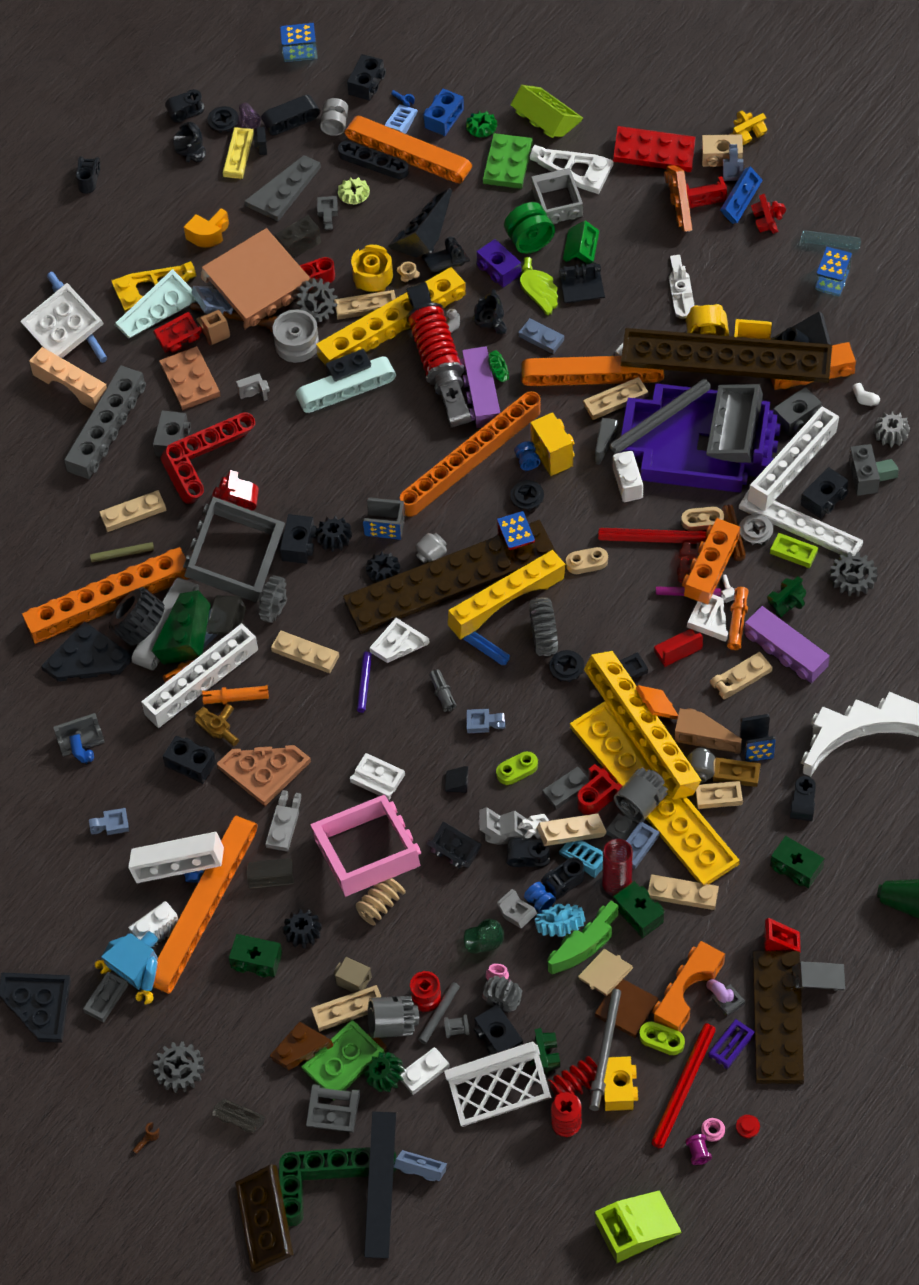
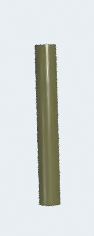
[90,542,154,562]

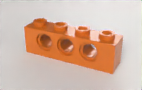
[682,518,741,605]

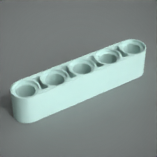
[295,356,396,413]

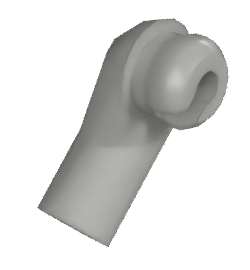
[446,309,460,333]

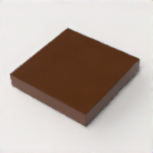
[595,979,659,1038]

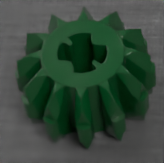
[364,1052,405,1093]

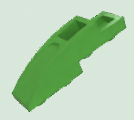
[547,901,618,974]

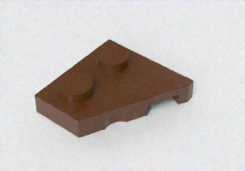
[270,1022,334,1070]

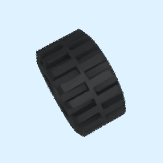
[109,587,165,646]

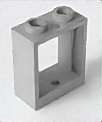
[532,168,583,224]

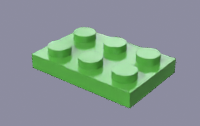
[483,133,533,189]

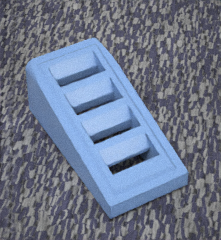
[384,104,418,134]

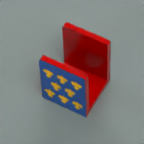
[497,511,535,550]

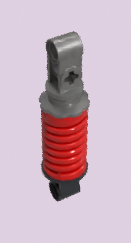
[406,282,471,428]

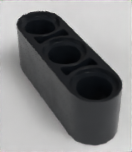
[261,95,320,135]

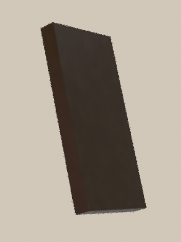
[235,1164,293,1273]

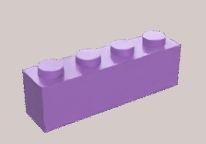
[460,346,500,428]
[744,606,830,684]

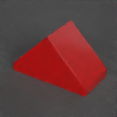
[764,918,801,953]

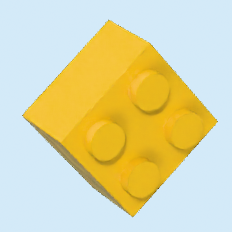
[530,412,575,476]

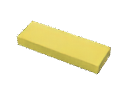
[223,127,254,179]

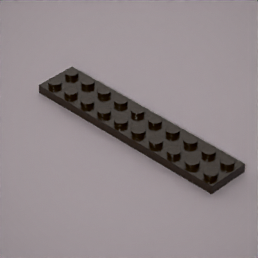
[621,328,832,383]
[343,519,557,634]

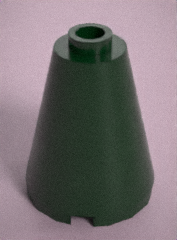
[877,879,919,919]

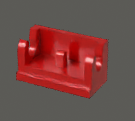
[686,176,727,209]

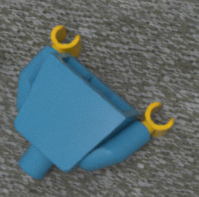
[94,931,158,1005]

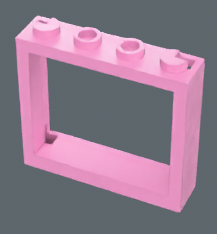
[310,794,421,897]

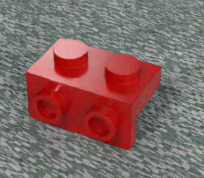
[153,312,202,353]

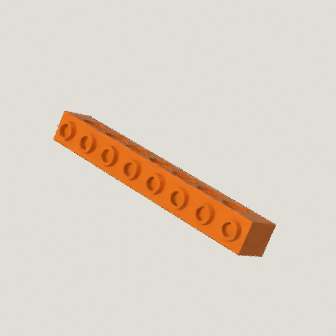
[22,547,190,644]

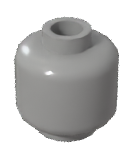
[415,533,447,564]

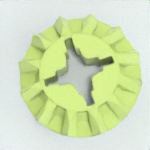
[338,177,370,204]

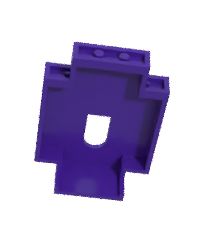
[619,383,781,493]

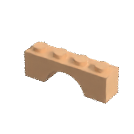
[29,347,107,410]

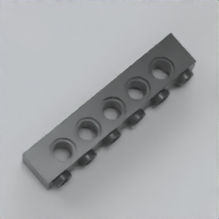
[64,365,146,480]

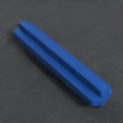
[462,631,510,666]

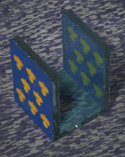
[280,23,318,62]
[815,247,852,296]

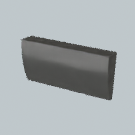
[706,384,763,463]

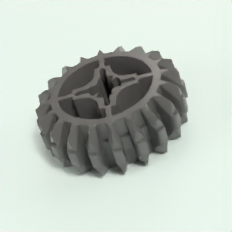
[529,597,558,656]

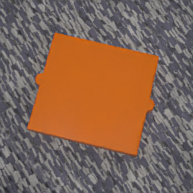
[635,685,678,720]

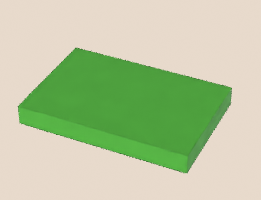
[301,1020,385,1101]

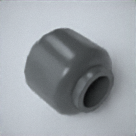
[687,748,715,783]

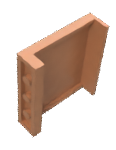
[201,228,311,329]

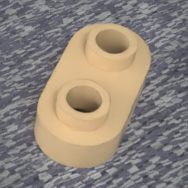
[681,507,724,531]
[566,547,608,574]

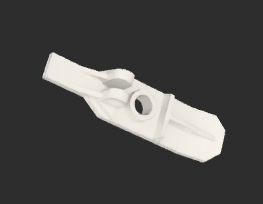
[669,255,695,319]

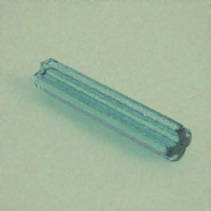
[801,230,861,250]

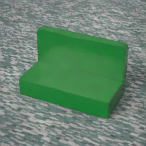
[563,220,599,264]

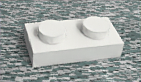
[401,1047,450,1095]

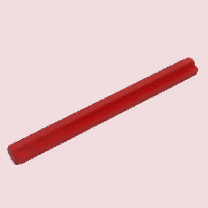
[598,528,721,545]
[652,1023,715,1149]

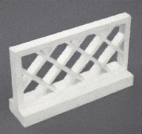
[444,1041,551,1127]

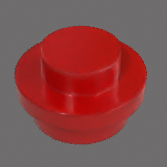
[736,1115,760,1138]

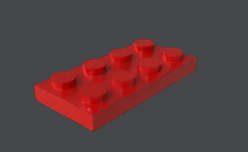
[613,126,696,172]

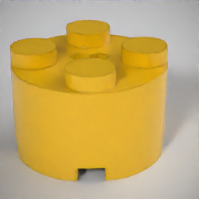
[351,245,393,292]
[686,304,729,336]

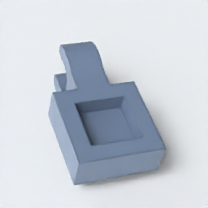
[723,144,743,181]
[467,709,505,733]
[89,808,129,835]

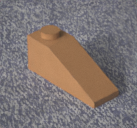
[675,708,742,753]

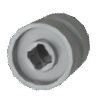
[320,98,348,136]

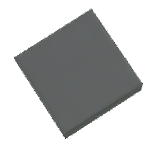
[712,984,745,1017]

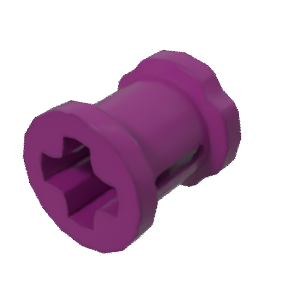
[685,1134,712,1165]

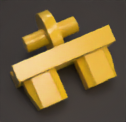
[730,110,767,145]

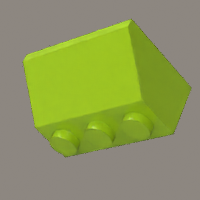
[511,85,583,138]

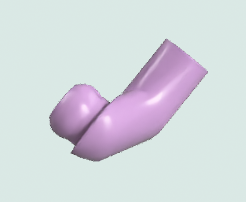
[706,979,734,1003]

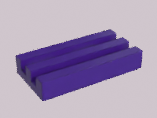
[708,1019,755,1070]

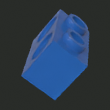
[423,89,464,136]

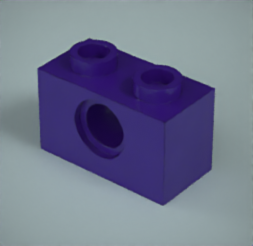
[476,239,522,288]

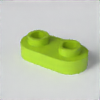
[496,751,538,785]
[639,1022,685,1055]

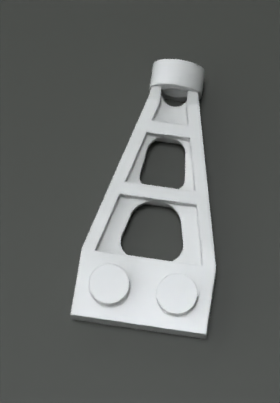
[530,145,613,194]

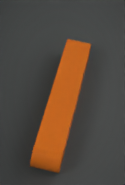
[345,115,472,184]
[521,356,664,386]

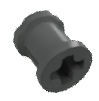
[444,1014,470,1038]

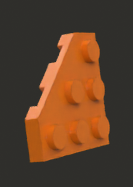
[664,165,692,232]

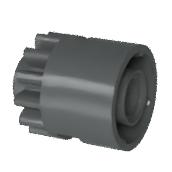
[613,767,668,822]
[368,996,419,1038]

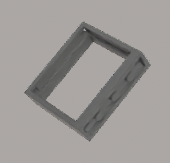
[183,497,285,603]

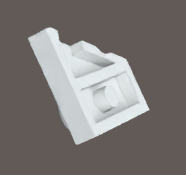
[370,618,429,663]

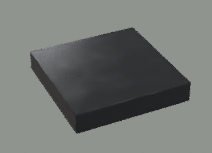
[792,311,831,344]

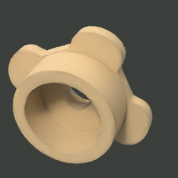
[397,262,420,282]

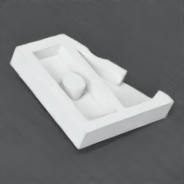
[687,595,728,642]

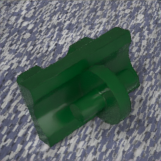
[767,576,807,617]
[527,1028,560,1076]

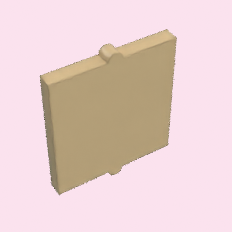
[578,949,633,996]

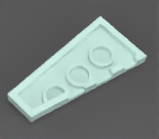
[115,269,197,339]

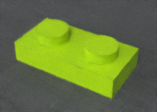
[770,533,818,568]

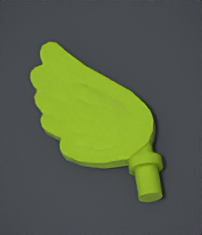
[520,257,558,315]

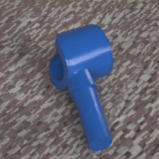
[391,90,415,107]

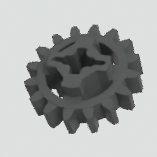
[294,278,338,322]
[830,552,877,597]
[258,575,287,623]
[153,1041,205,1093]

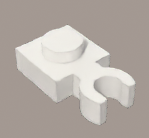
[518,814,549,839]

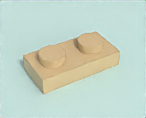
[695,781,743,809]

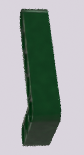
[279,1147,397,1226]

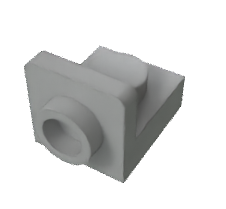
[236,373,270,401]

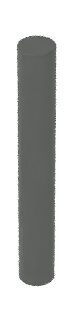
[418,982,460,1044]

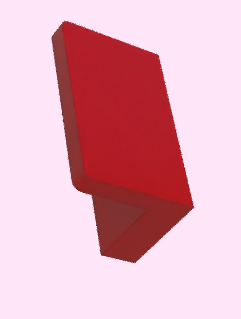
[654,629,703,667]

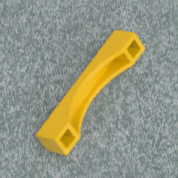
[448,550,566,640]

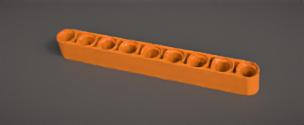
[400,391,541,517]
[153,816,258,994]

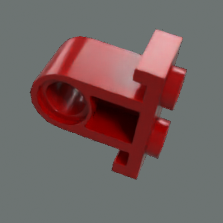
[212,470,259,511]
[578,764,622,815]

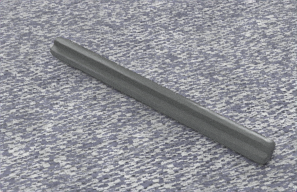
[610,379,711,454]

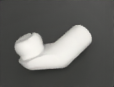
[852,383,880,406]

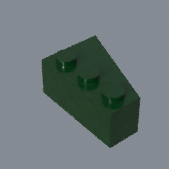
[151,590,210,665]

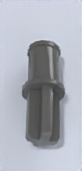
[429,669,457,712]

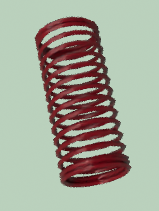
[602,839,633,896]

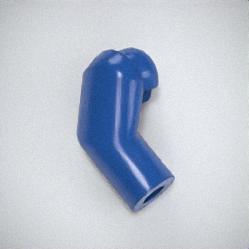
[69,734,94,763]

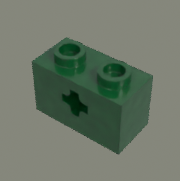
[770,836,825,888]
[613,881,664,939]
[229,934,282,978]

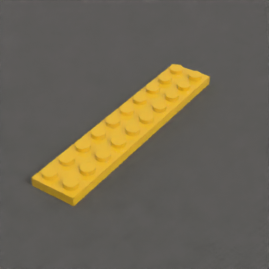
[570,701,740,886]

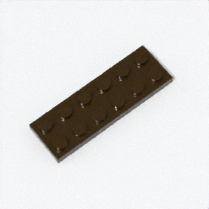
[753,951,804,1084]

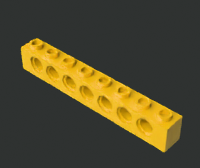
[316,267,466,366]
[584,651,702,800]

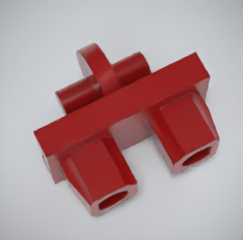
[751,194,786,234]

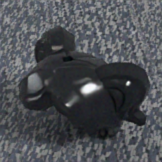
[173,122,206,162]
[473,289,507,334]

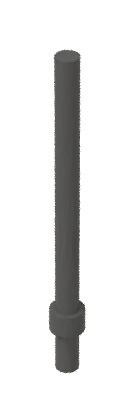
[589,989,621,1111]

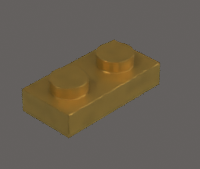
[713,757,761,787]

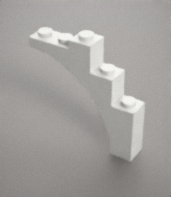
[801,692,919,777]

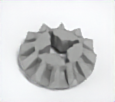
[739,514,773,545]

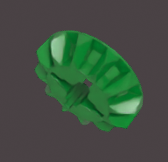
[466,111,497,137]
[488,350,509,383]

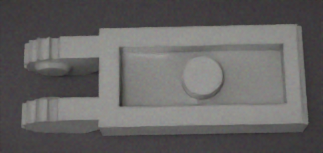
[266,790,301,852]

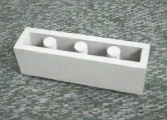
[128,832,224,883]

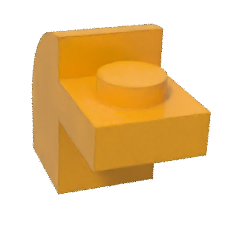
[184,208,229,248]

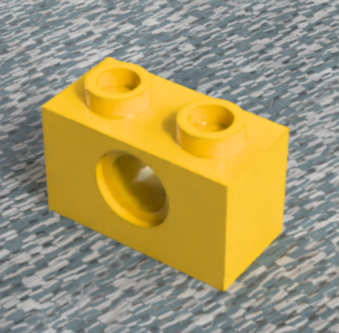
[604,1056,638,1111]

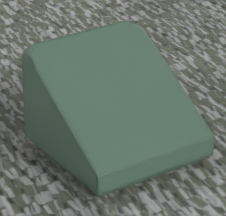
[876,459,899,482]

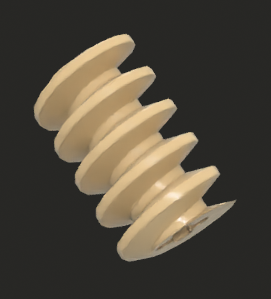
[356,878,406,925]

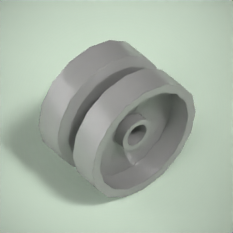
[273,309,319,363]

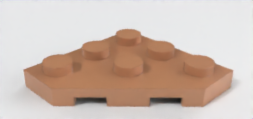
[217,745,311,806]

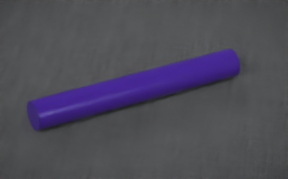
[357,652,372,712]

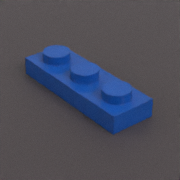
[720,166,763,224]

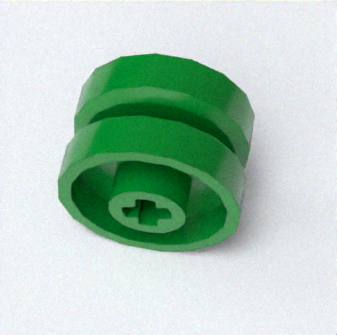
[504,202,555,254]

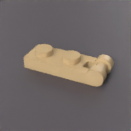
[710,652,773,699]

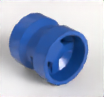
[514,441,540,471]
[524,882,556,914]

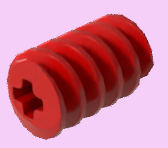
[548,1056,597,1096]
[551,1092,582,1137]

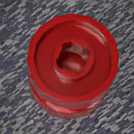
[410,971,441,1012]

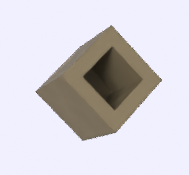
[334,957,372,993]

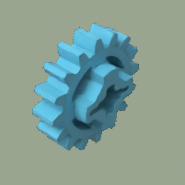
[535,904,585,937]

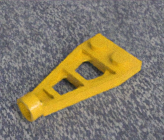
[112,261,196,313]

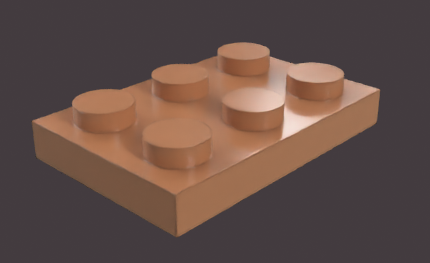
[159,346,220,411]

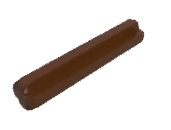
[722,505,746,561]

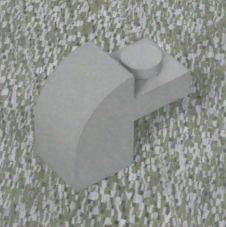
[478,807,528,844]

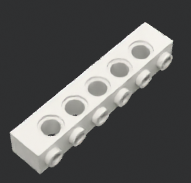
[748,406,839,511]
[141,623,258,728]

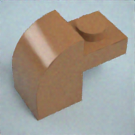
[196,310,230,345]

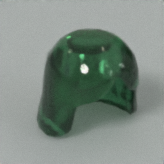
[463,919,504,954]

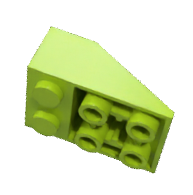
[595,1190,682,1263]

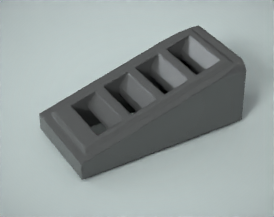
[595,418,618,464]

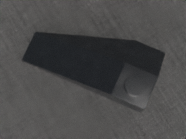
[389,188,452,258]

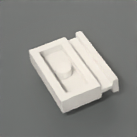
[350,753,405,800]

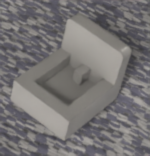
[497,889,537,928]

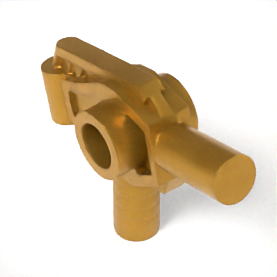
[195,704,239,746]

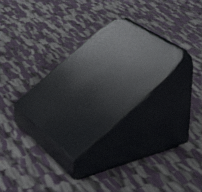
[445,766,469,793]

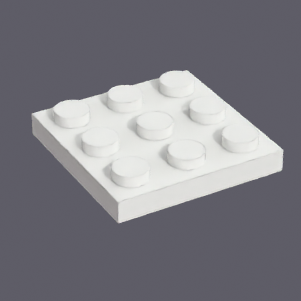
[21,283,104,358]

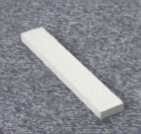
[739,490,863,557]

